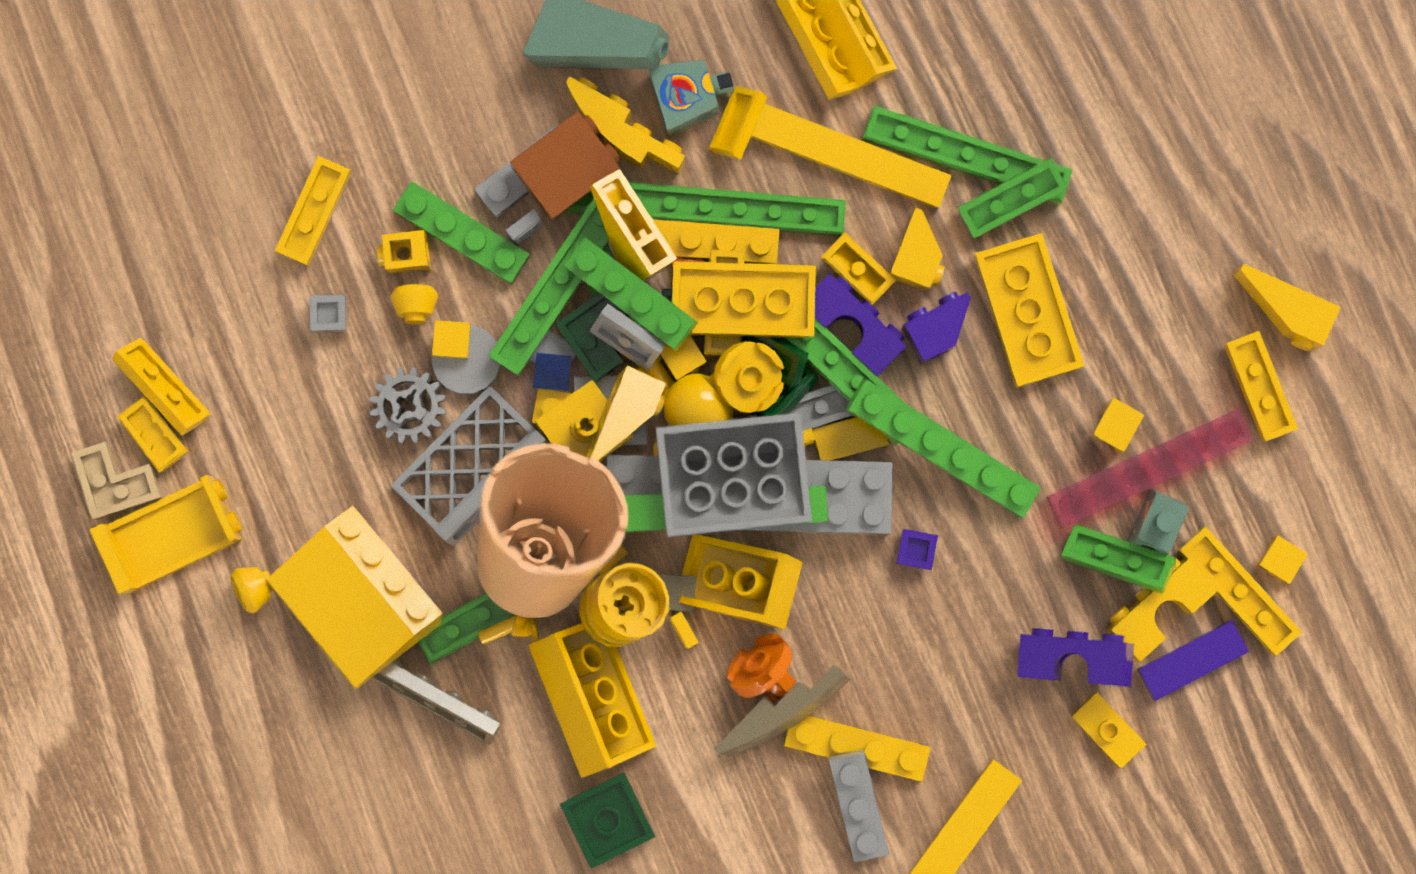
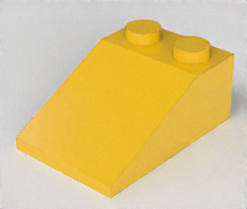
[679,534,803,630]

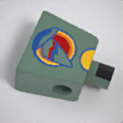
[648,60,735,137]
[1127,488,1189,555]

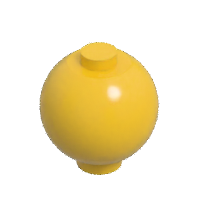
[663,371,734,427]

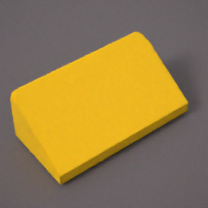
[821,232,896,305]

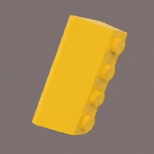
[528,623,657,778]

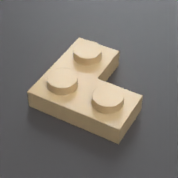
[71,442,163,520]

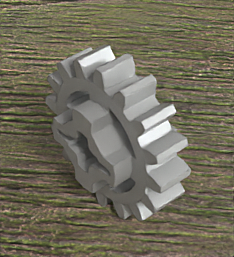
[370,367,447,444]

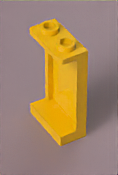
[89,475,243,595]

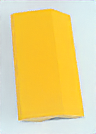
[775,0,897,100]

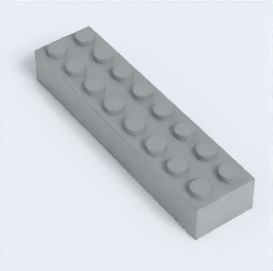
[607,455,892,535]

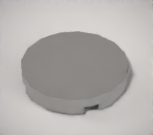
[432,325,502,395]

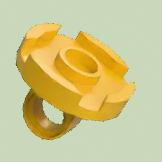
[714,341,784,413]

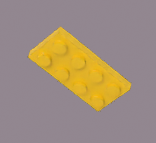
[974,233,1085,388]
[672,262,816,338]

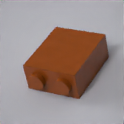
[509,111,621,221]

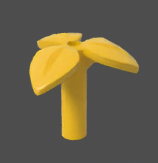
[478,615,539,645]

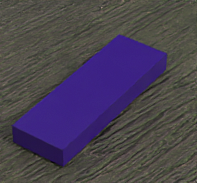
[1137,620,1249,701]

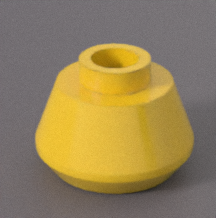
[390,284,439,324]
[230,567,273,613]

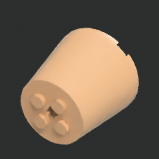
[477,444,628,618]

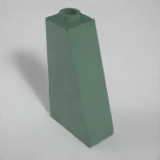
[523,0,670,69]

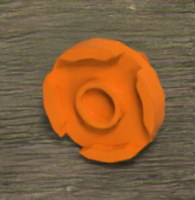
[727,633,796,702]

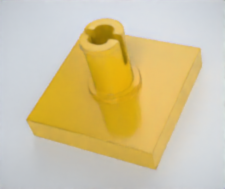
[535,380,634,462]

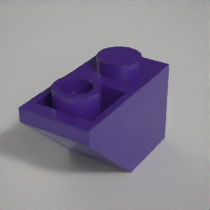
[902,291,971,365]

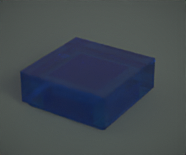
[533,353,572,392]

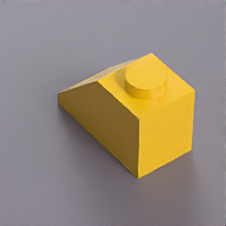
[890,208,945,293]

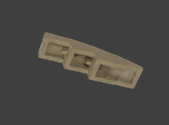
[715,665,851,757]

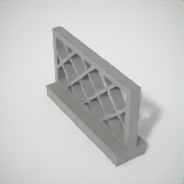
[391,386,550,547]

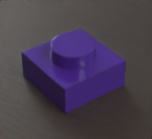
[896,529,938,571]

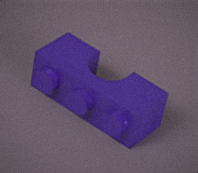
[815,273,906,377]
[1017,628,1134,687]

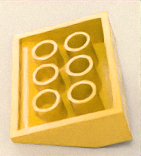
[266,506,443,690]

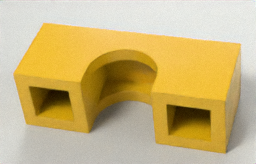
[1106,558,1219,662]

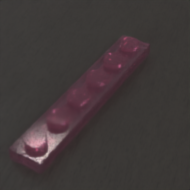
[1046,408,1254,529]

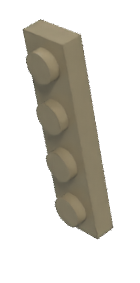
[371,659,500,745]

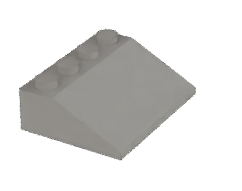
[655,413,812,537]

